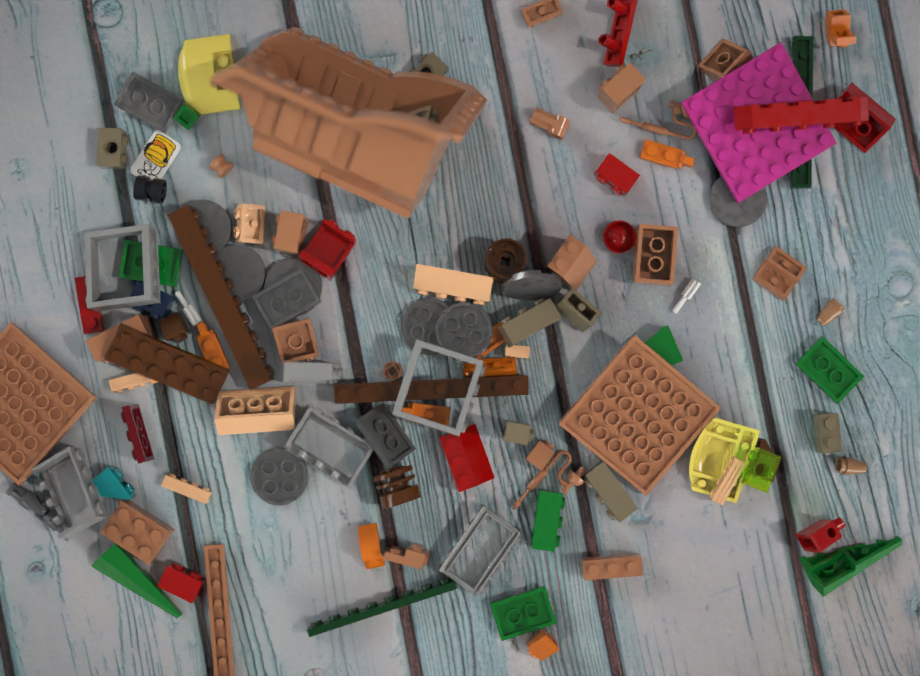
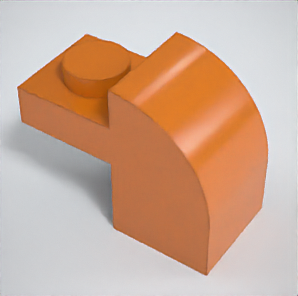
[825,9,856,47]
[358,523,385,569]

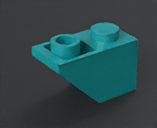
[93,466,136,500]

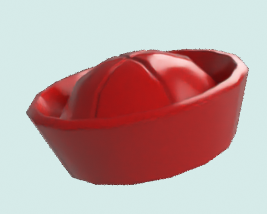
[603,220,636,254]

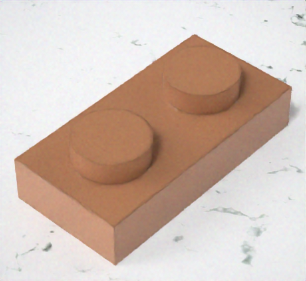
[521,0,563,29]

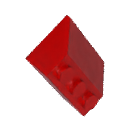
[834,82,896,153]
[439,424,495,492]

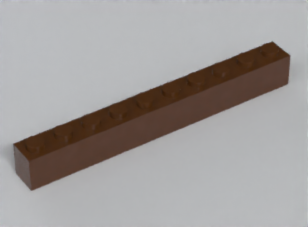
[168,205,275,390]
[334,375,529,404]

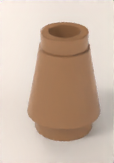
[816,298,845,327]
[835,456,867,475]

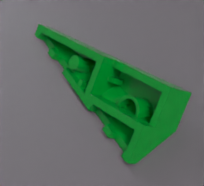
[800,536,902,597]
[91,543,183,618]

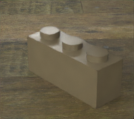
[498,298,562,348]
[502,420,534,446]
[584,461,638,522]

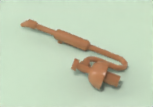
[619,100,697,140]
[512,450,586,510]

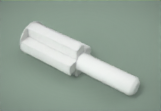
[672,278,701,314]
[175,290,202,327]

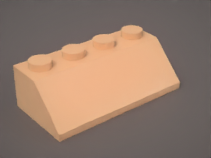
[413,264,493,306]
[215,386,296,435]

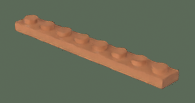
[204,543,235,676]

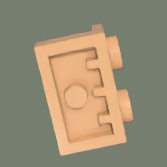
[233,203,265,244]

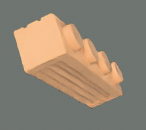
[109,373,158,394]
[710,456,746,505]
[161,473,212,504]

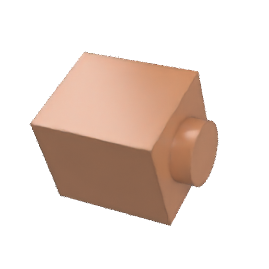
[525,439,555,471]

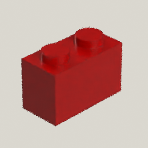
[594,153,640,196]
[157,562,206,603]

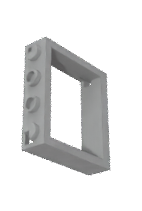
[84,224,160,312]
[392,339,486,436]

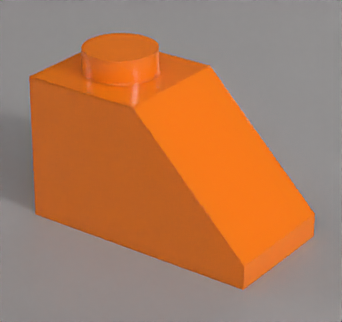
[527,628,559,661]

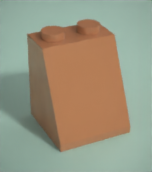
[545,235,597,291]

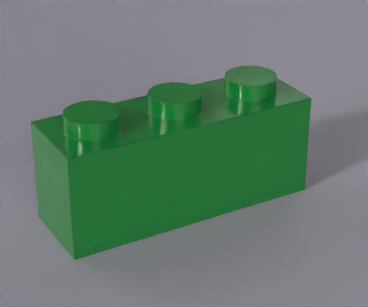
[531,489,565,552]

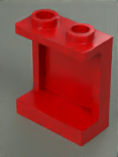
[298,219,356,281]

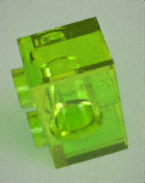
[741,447,782,493]

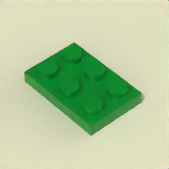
[119,240,183,287]
[795,336,864,404]
[490,585,557,641]

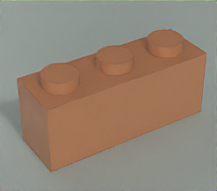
[581,553,643,580]

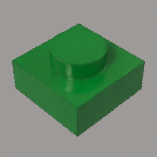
[173,102,201,130]

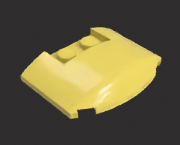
[178,34,241,115]
[689,417,760,503]

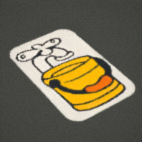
[130,131,181,180]

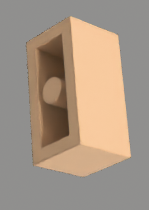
[505,344,530,359]

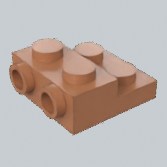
[272,318,320,365]
[383,543,430,569]

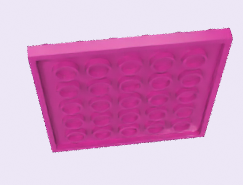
[680,42,836,203]

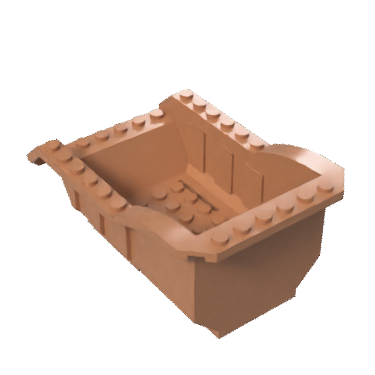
[211,27,487,219]

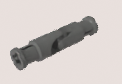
[6,482,69,541]

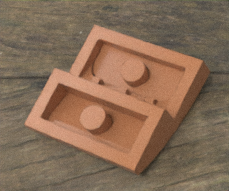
[752,246,807,301]

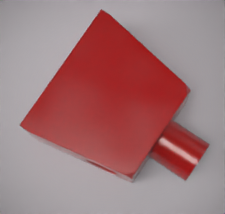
[795,517,845,553]

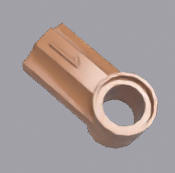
[529,107,570,140]

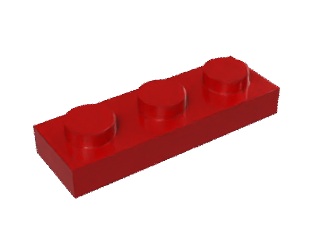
[74,276,105,335]

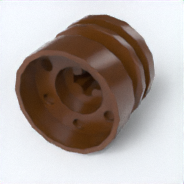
[485,238,527,284]
[373,465,421,509]

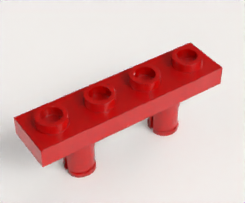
[598,0,638,67]

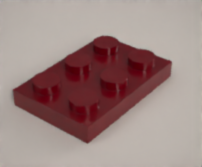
[121,404,154,464]

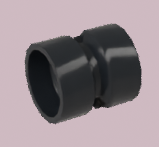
[133,175,167,204]

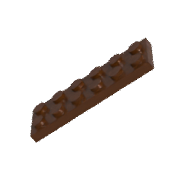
[104,323,230,404]

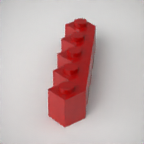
[734,97,869,134]

